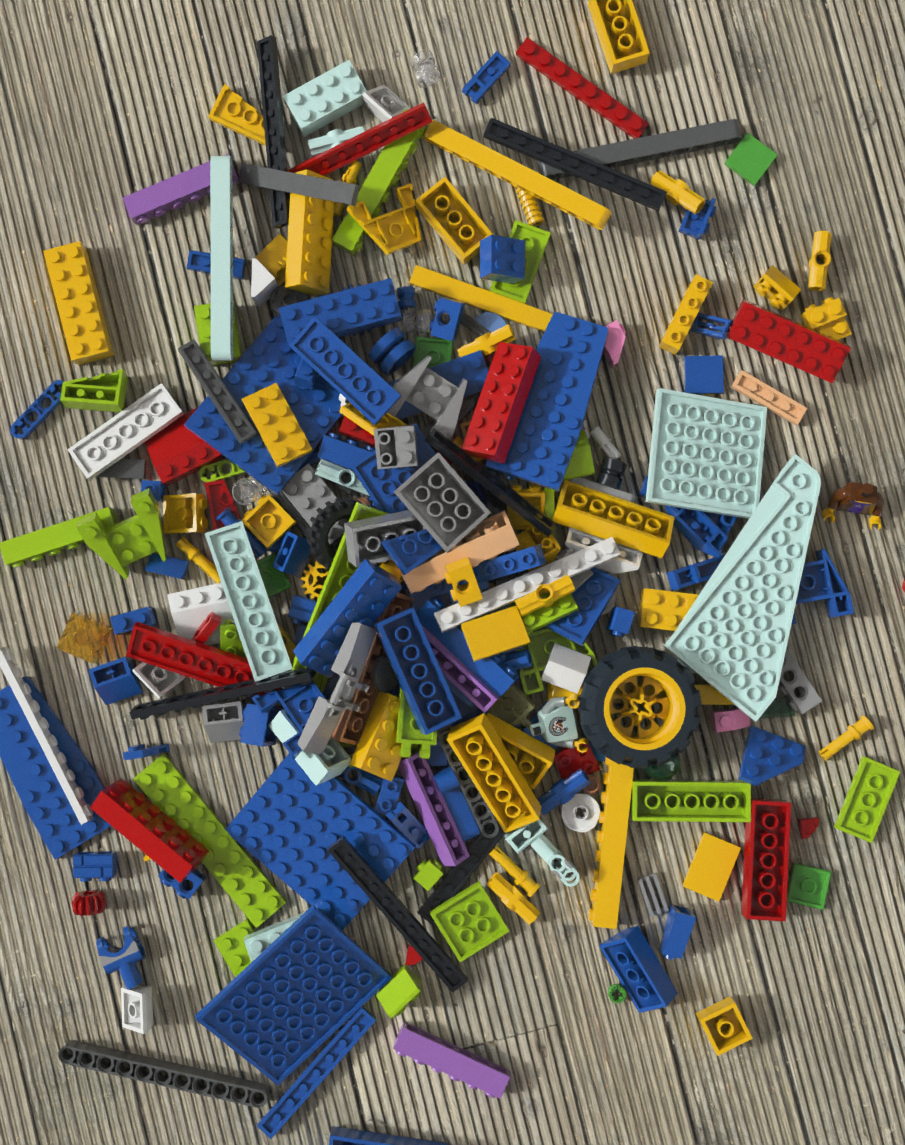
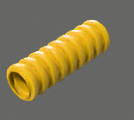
[514,186,544,227]

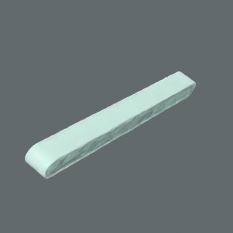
[210,155,233,361]

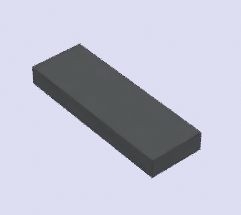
[96,459,146,480]

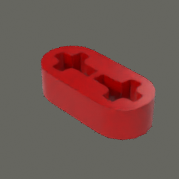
[192,612,221,644]

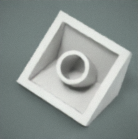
[363,84,411,122]
[251,258,279,307]
[541,643,591,694]
[132,662,186,699]
[121,985,153,1034]

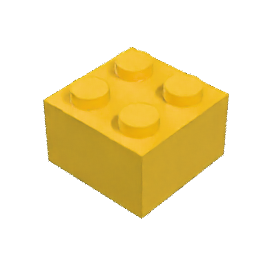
[695,996,753,1056]

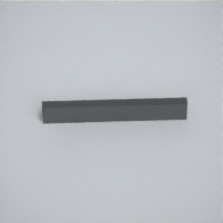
[178,339,257,445]

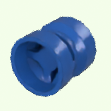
[397,286,416,310]

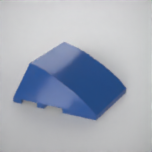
[665,505,737,558]

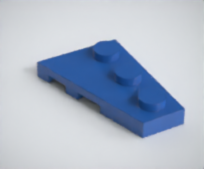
[381,529,442,575]

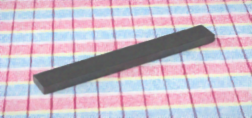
[238,163,360,206]

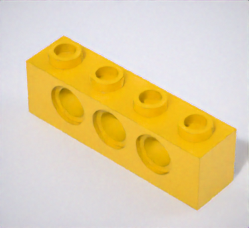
[658,274,713,355]

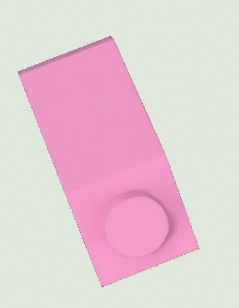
[603,320,626,368]
[709,708,751,732]

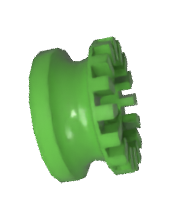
[608,984,626,1004]

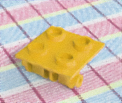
[255,233,288,286]

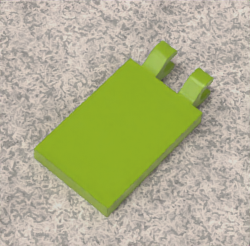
[396,686,437,759]

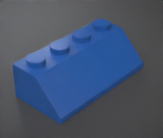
[599,925,678,1013]

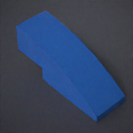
[666,554,725,591]

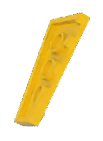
[208,83,285,146]

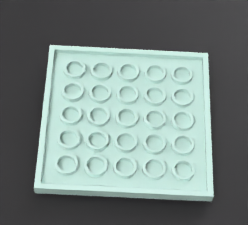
[646,388,767,519]

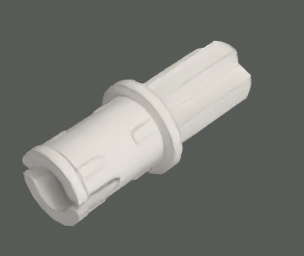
[589,426,621,460]

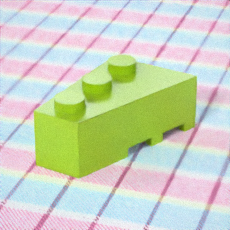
[60,369,128,412]

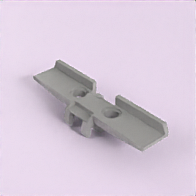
[297,622,377,755]

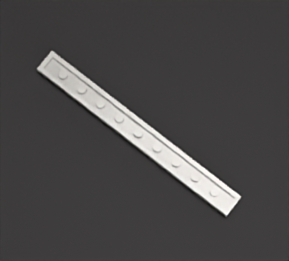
[434,537,621,633]
[0,647,93,825]

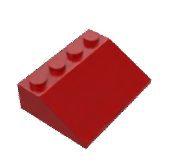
[145,407,225,486]

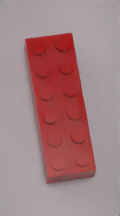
[726,299,851,383]
[461,342,541,464]
[90,778,210,883]
[741,798,791,922]

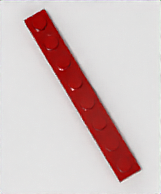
[516,37,649,139]
[288,102,433,176]

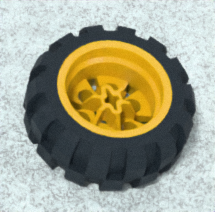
[578,646,702,769]

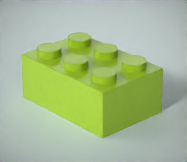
[194,303,243,366]

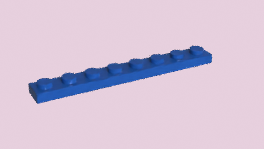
[257,1006,376,1139]

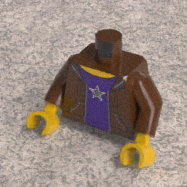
[822,482,884,530]

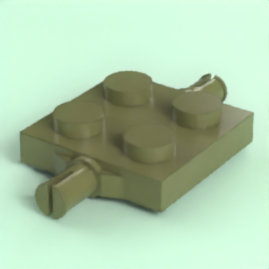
[487,683,536,731]

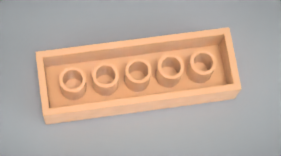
[401,510,520,593]

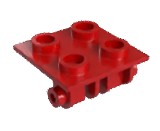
[553,743,600,779]

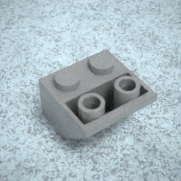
[374,425,419,469]
[202,700,245,743]

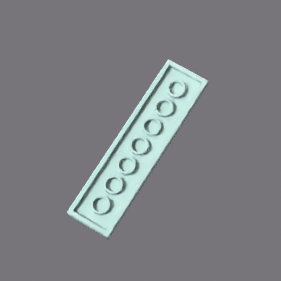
[204,521,293,682]

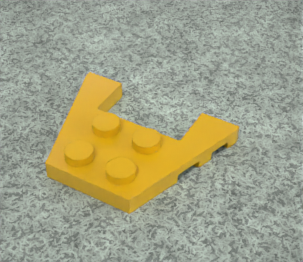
[347,183,421,255]

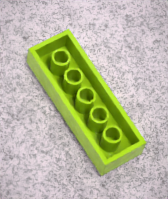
[630,779,751,822]

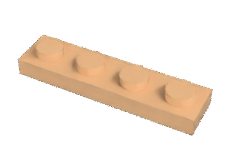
[731,370,807,425]

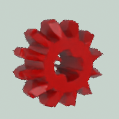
[72,890,106,916]

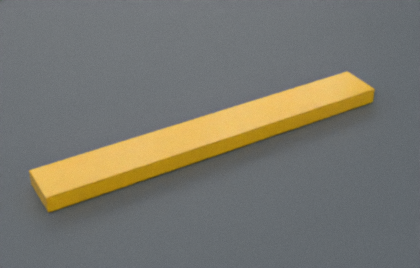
[409,265,553,332]

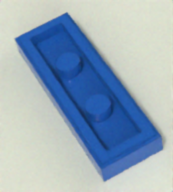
[186,250,247,280]

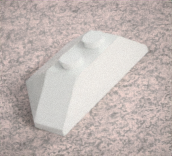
[565,528,643,574]

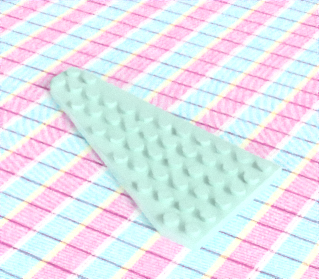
[663,454,821,721]

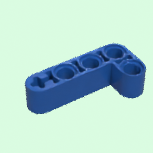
[433,766,481,842]

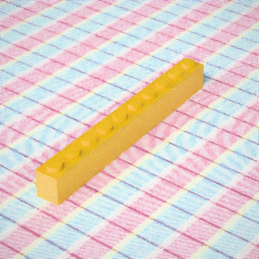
[588,732,637,929]

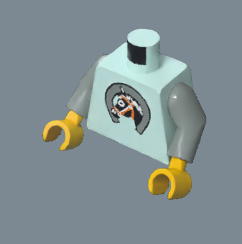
[530,693,588,753]

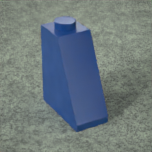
[659,904,696,960]

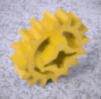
[301,561,329,600]

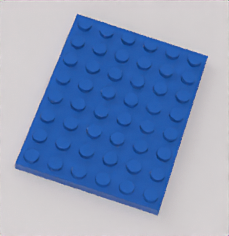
[184,315,343,496]
[225,754,416,931]
[195,905,392,1085]

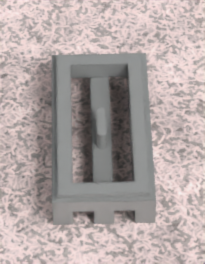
[637,873,669,917]

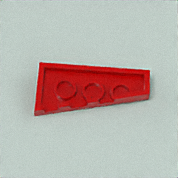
[204,479,247,530]

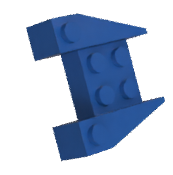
[791,549,854,625]

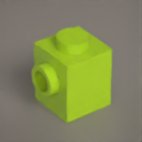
[413,858,444,891]

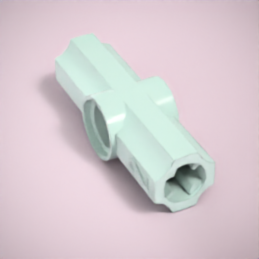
[308,126,364,157]
[315,459,370,496]

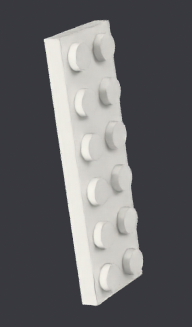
[67,383,184,481]

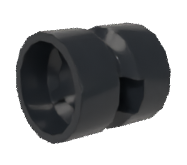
[596,457,627,490]

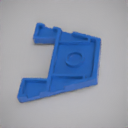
[252,680,326,760]

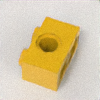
[444,557,483,607]

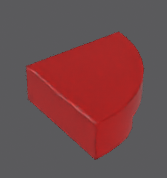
[798,817,819,839]
[405,944,423,965]

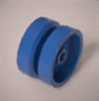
[368,327,417,376]

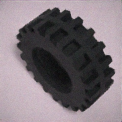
[306,497,363,570]

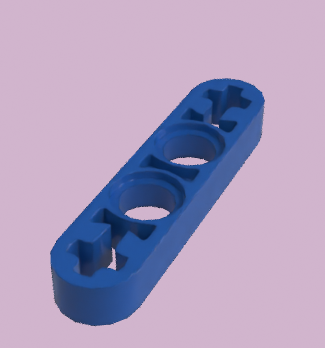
[10,380,63,440]

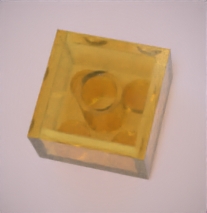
[56,612,113,663]

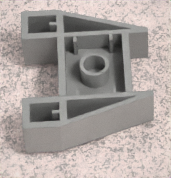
[387,355,467,440]

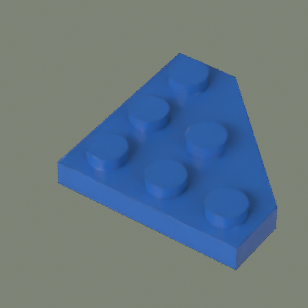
[738,726,806,786]

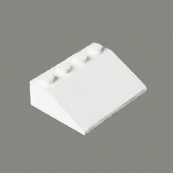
[167,583,235,646]

